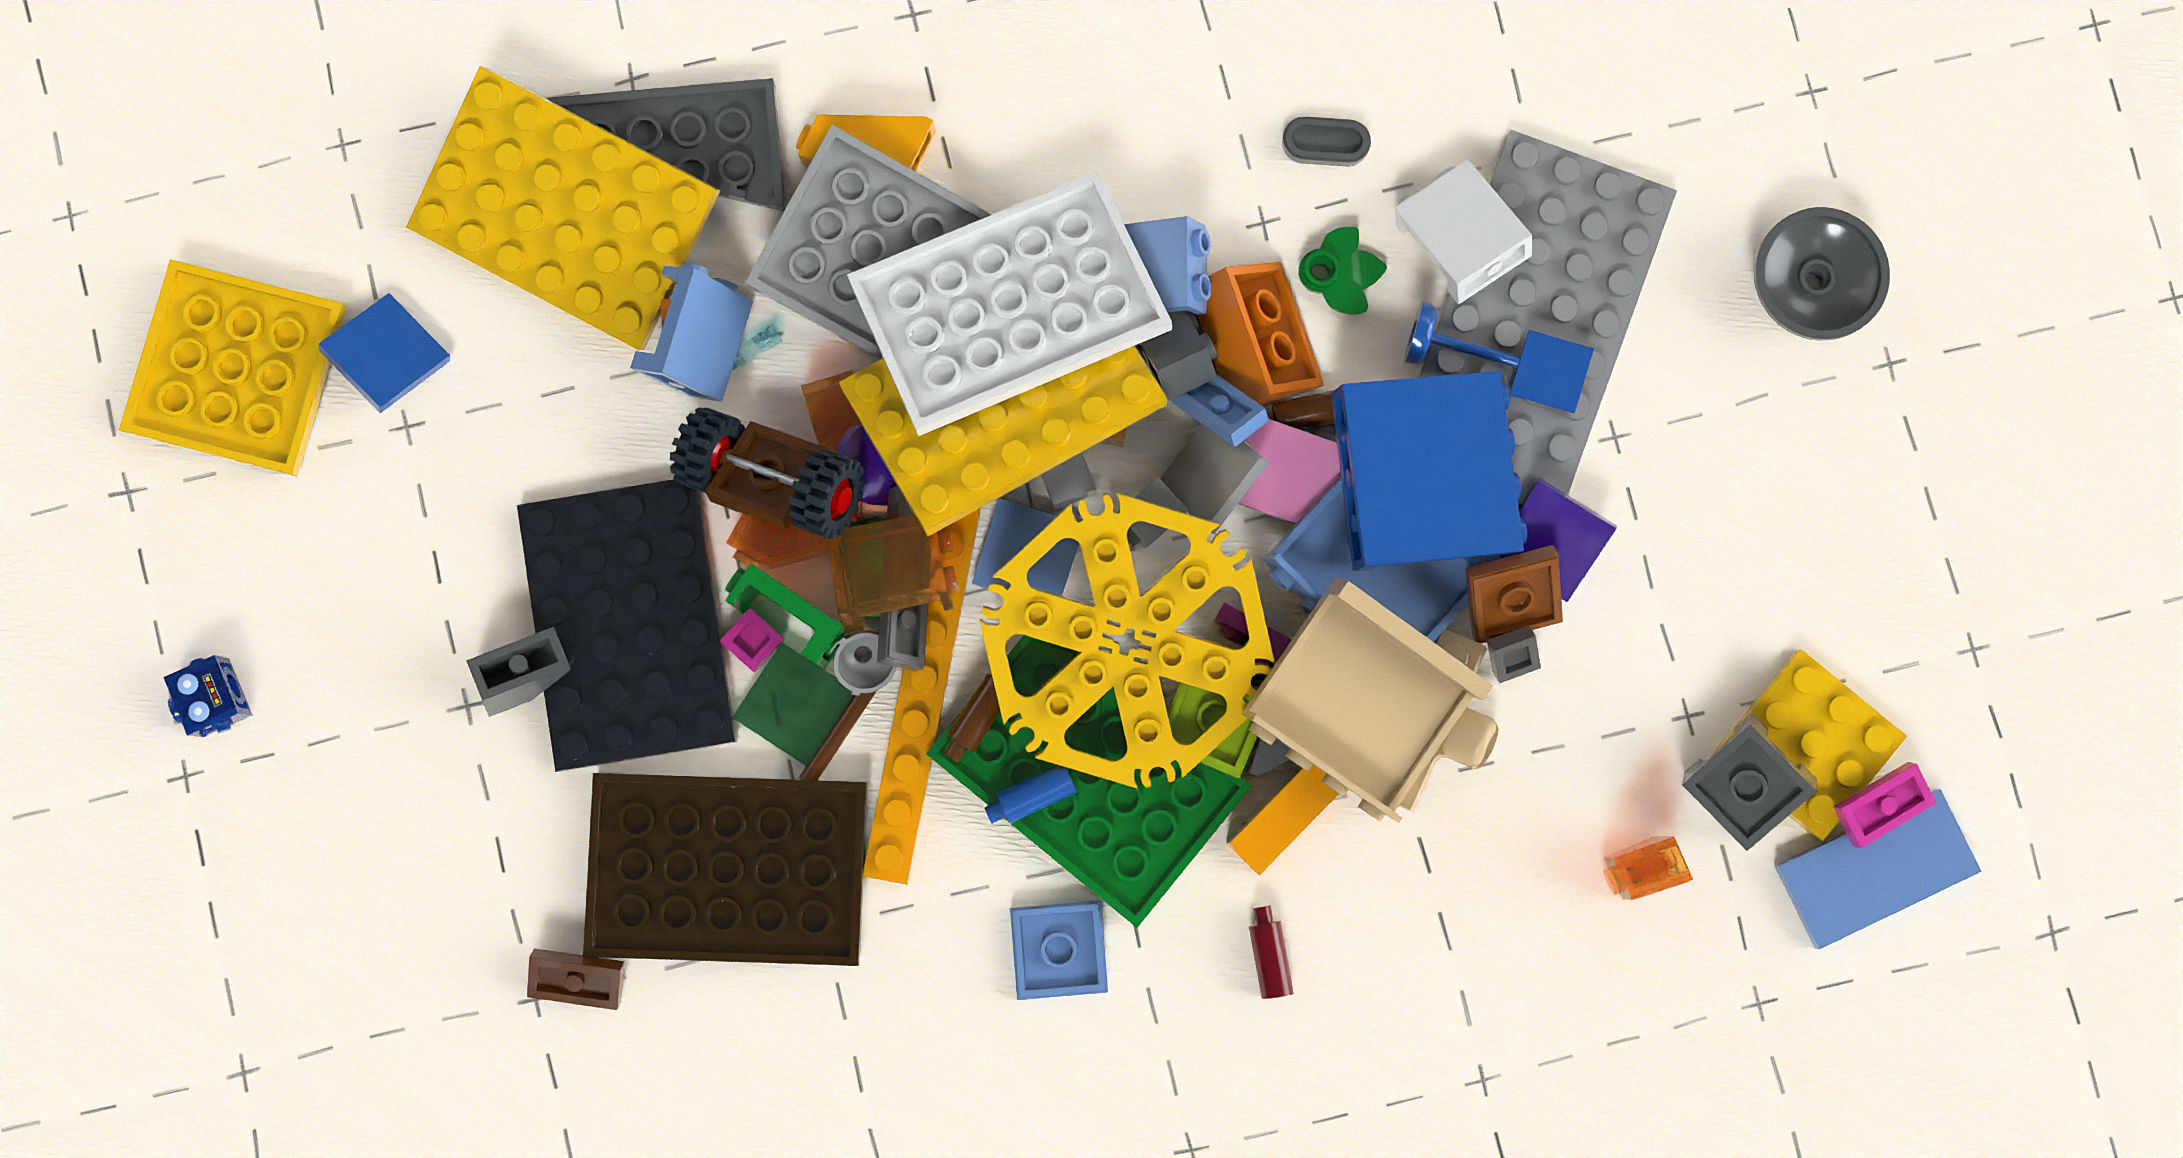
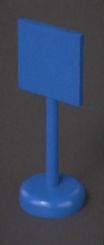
[1404,302,1594,413]

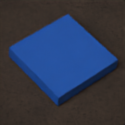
[319,293,450,414]

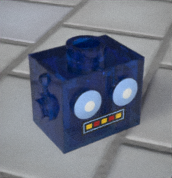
[163,655,253,738]

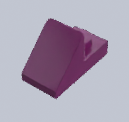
[1213,602,1292,666]

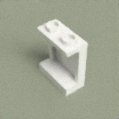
[1394,159,1532,304]

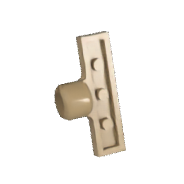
[1398,629,1499,813]

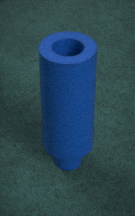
[984,765,1077,824]

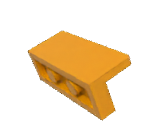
[1226,765,1339,876]

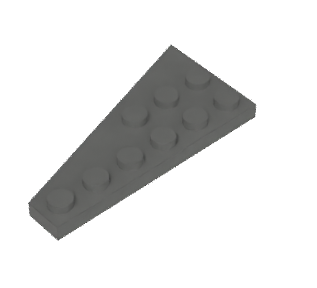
[546,78,785,212]

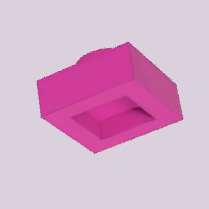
[720,608,785,673]

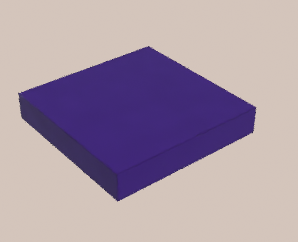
[1499,478,1617,602]

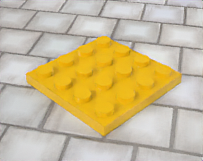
[119,259,347,477]

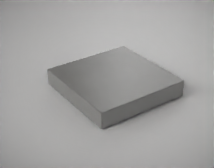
[1160,424,1270,534]

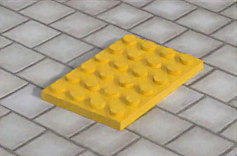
[406,66,721,351]
[838,346,1167,537]

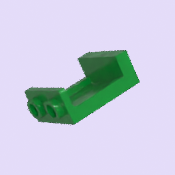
[725,563,850,670]

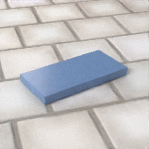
[1774,789,1982,950]

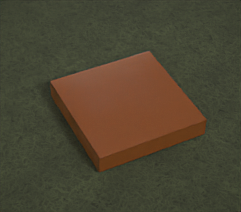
[1465,545,1563,644]

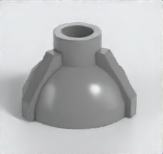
[833,630,897,696]

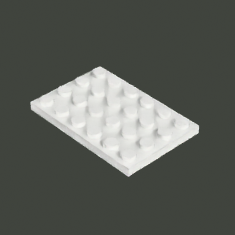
[847,171,1172,436]

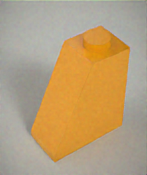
[796,114,936,171]

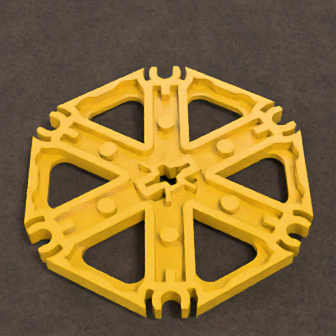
[979,492,1275,789]

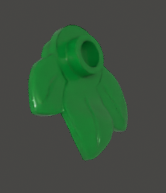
[1298,227,1387,315]

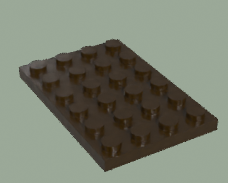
[583,773,868,966]

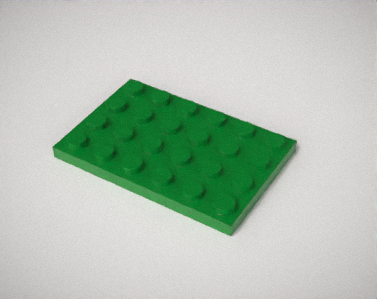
[926,635,1252,928]

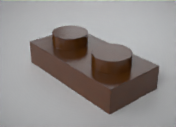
[527,948,625,1010]

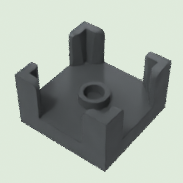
[1682,713,1817,851]

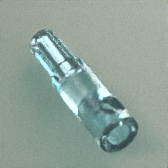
[732,324,783,371]

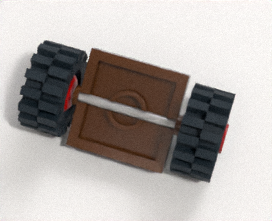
[669,407,865,539]

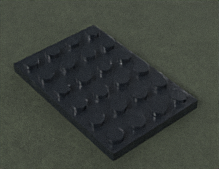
[517,479,737,772]

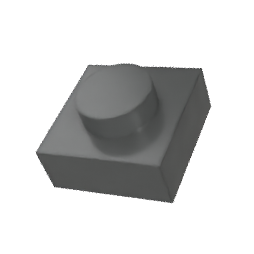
[1487,625,1541,684]

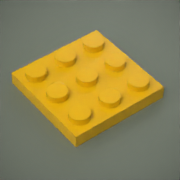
[1713,649,1907,841]

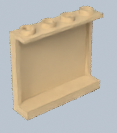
[1241,577,1493,823]

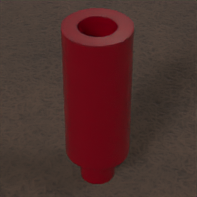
[1248,905,1294,999]

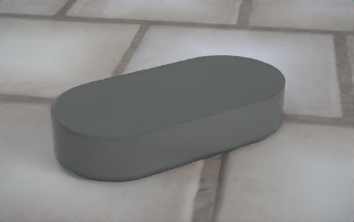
[1282,117,1371,167]

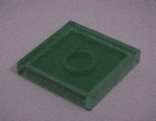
[732,642,854,767]

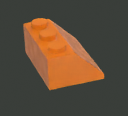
[1196,261,1325,407]

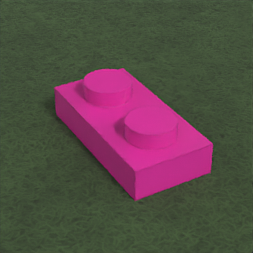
[1833,762,1936,849]

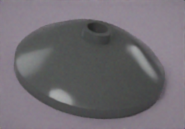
[1754,207,1890,341]

